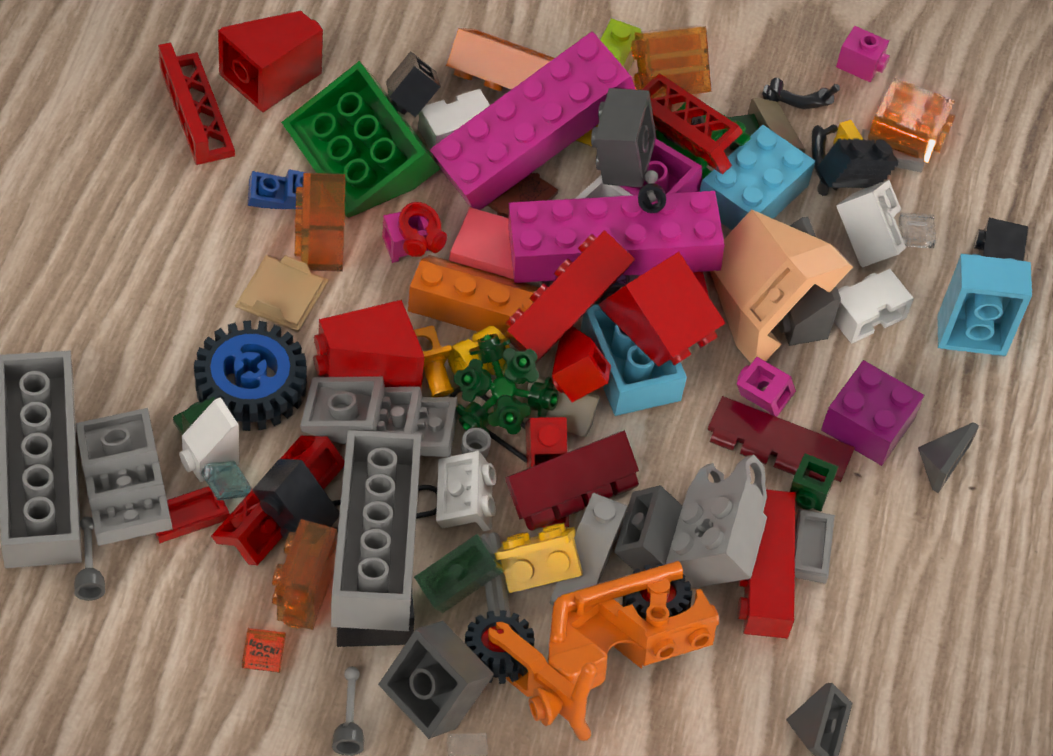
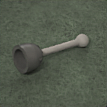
[74,517,105,601]
[332,666,364,756]

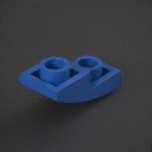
[248,169,322,209]

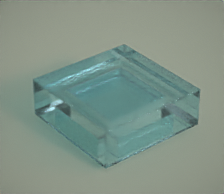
[201,461,252,500]

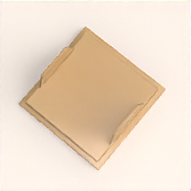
[235,255,329,332]

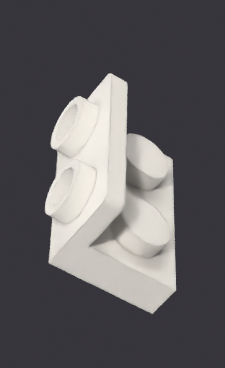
[436,451,497,531]

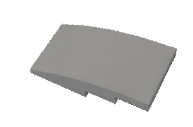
[300,377,459,457]
[76,408,173,546]

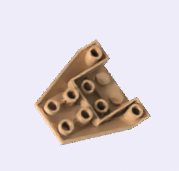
[710,209,853,363]

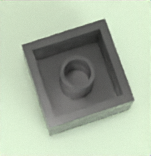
[591,88,656,187]
[378,621,494,739]

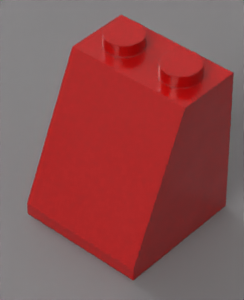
[218,11,323,113]
[598,251,726,367]
[313,299,425,389]

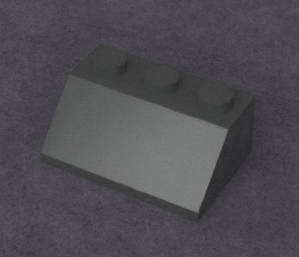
[777,217,841,346]

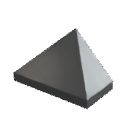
[918,422,979,493]
[786,683,853,756]

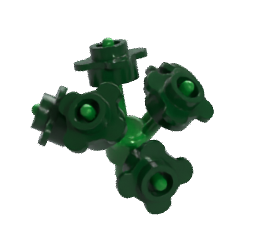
[454,334,559,435]

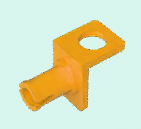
[414,325,454,397]

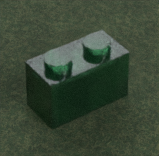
[414,534,505,613]

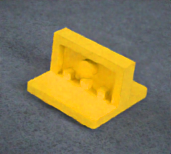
[494,523,583,593]

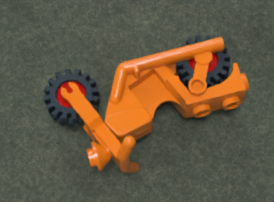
[465,561,719,741]

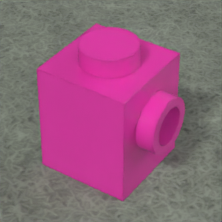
[836,26,890,83]

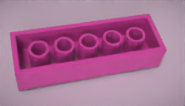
[429,31,636,210]
[508,191,725,283]

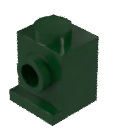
[789,453,839,512]

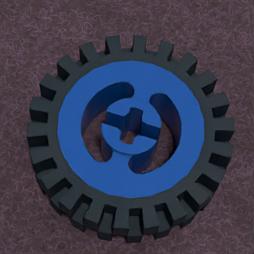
[194,320,307,431]

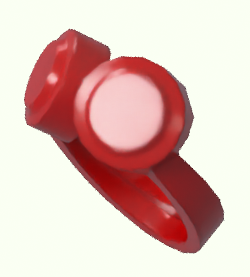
[398,202,447,257]

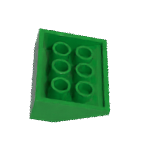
[281,61,441,218]

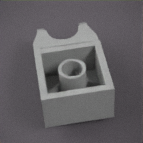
[666,455,767,588]

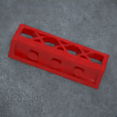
[158,42,235,165]
[642,73,743,174]
[211,435,345,566]

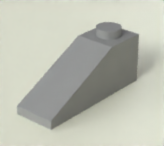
[550,493,627,605]

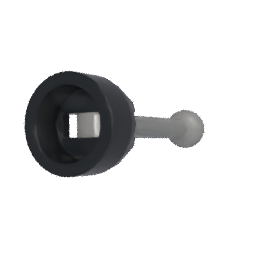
[638,170,666,213]

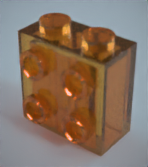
[631,25,712,99]
[868,77,956,163]
[272,519,337,630]

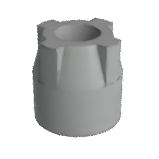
[461,428,491,459]

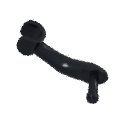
[762,77,840,109]
[811,124,838,196]

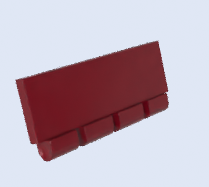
[707,396,855,482]
[505,430,639,531]

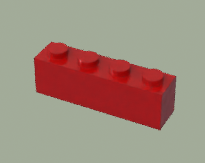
[504,230,635,365]
[737,489,795,639]

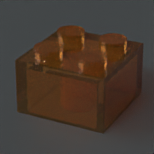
[294,173,345,272]

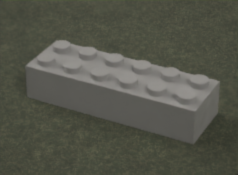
[0,350,82,568]
[331,430,421,631]

